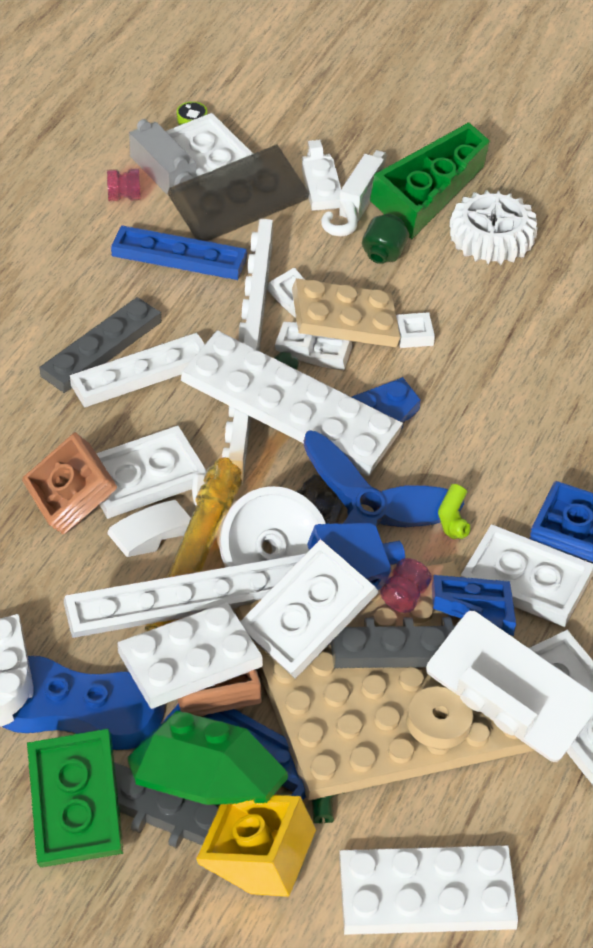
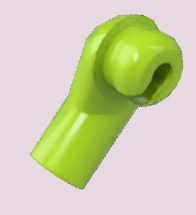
[438,483,470,539]

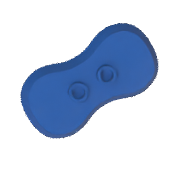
[2,656,165,750]

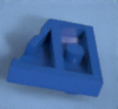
[351,377,421,429]
[432,575,516,636]

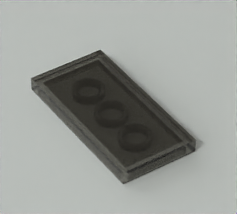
[168,144,310,241]

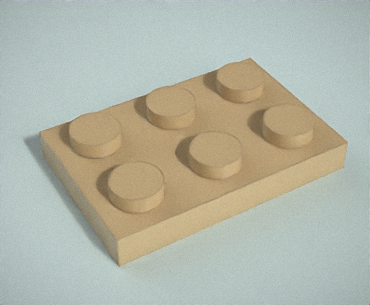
[292,278,400,347]

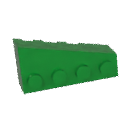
[370,122,490,240]

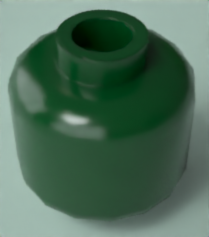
[361,214,409,264]

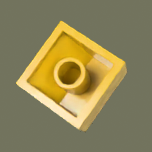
[196,795,316,897]

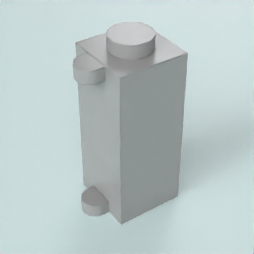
[129,119,196,197]

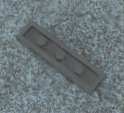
[39,297,162,393]

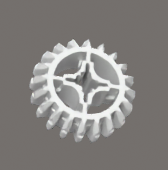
[450,190,538,265]

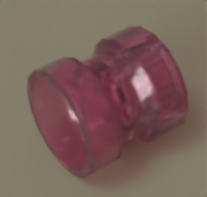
[107,168,140,202]
[380,558,432,613]

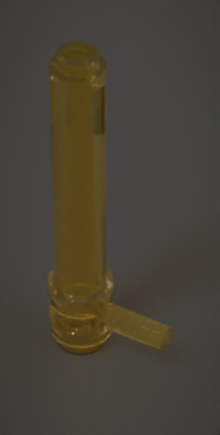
[145,457,242,632]

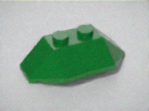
[127,711,288,805]

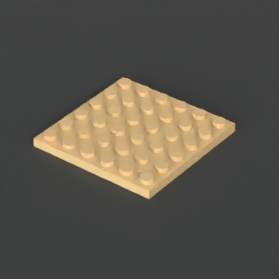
[236,561,535,801]

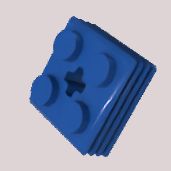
[530,481,593,564]

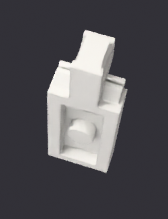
[302,140,341,211]

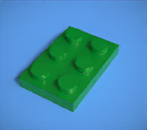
[27,729,124,868]

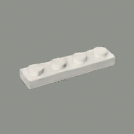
[70,333,205,408]

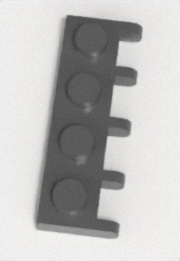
[331,617,456,668]
[114,762,220,848]

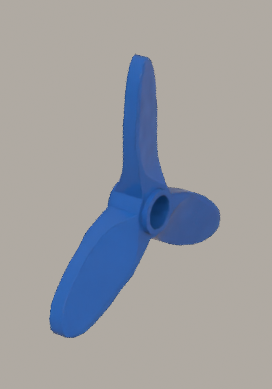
[303,430,464,528]

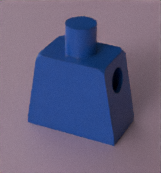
[307,523,405,590]

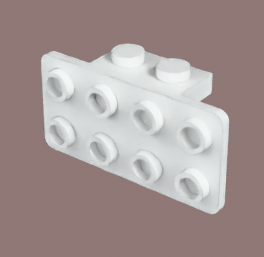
[426,611,593,762]

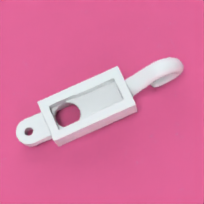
[321,150,387,236]

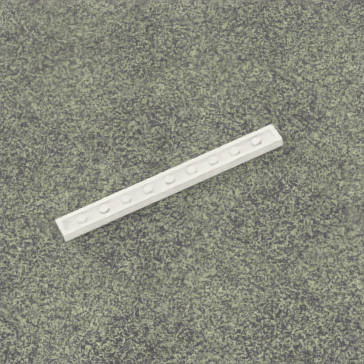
[222,219,273,485]

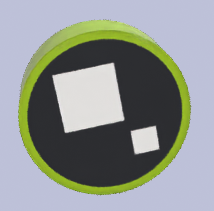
[177,102,207,125]

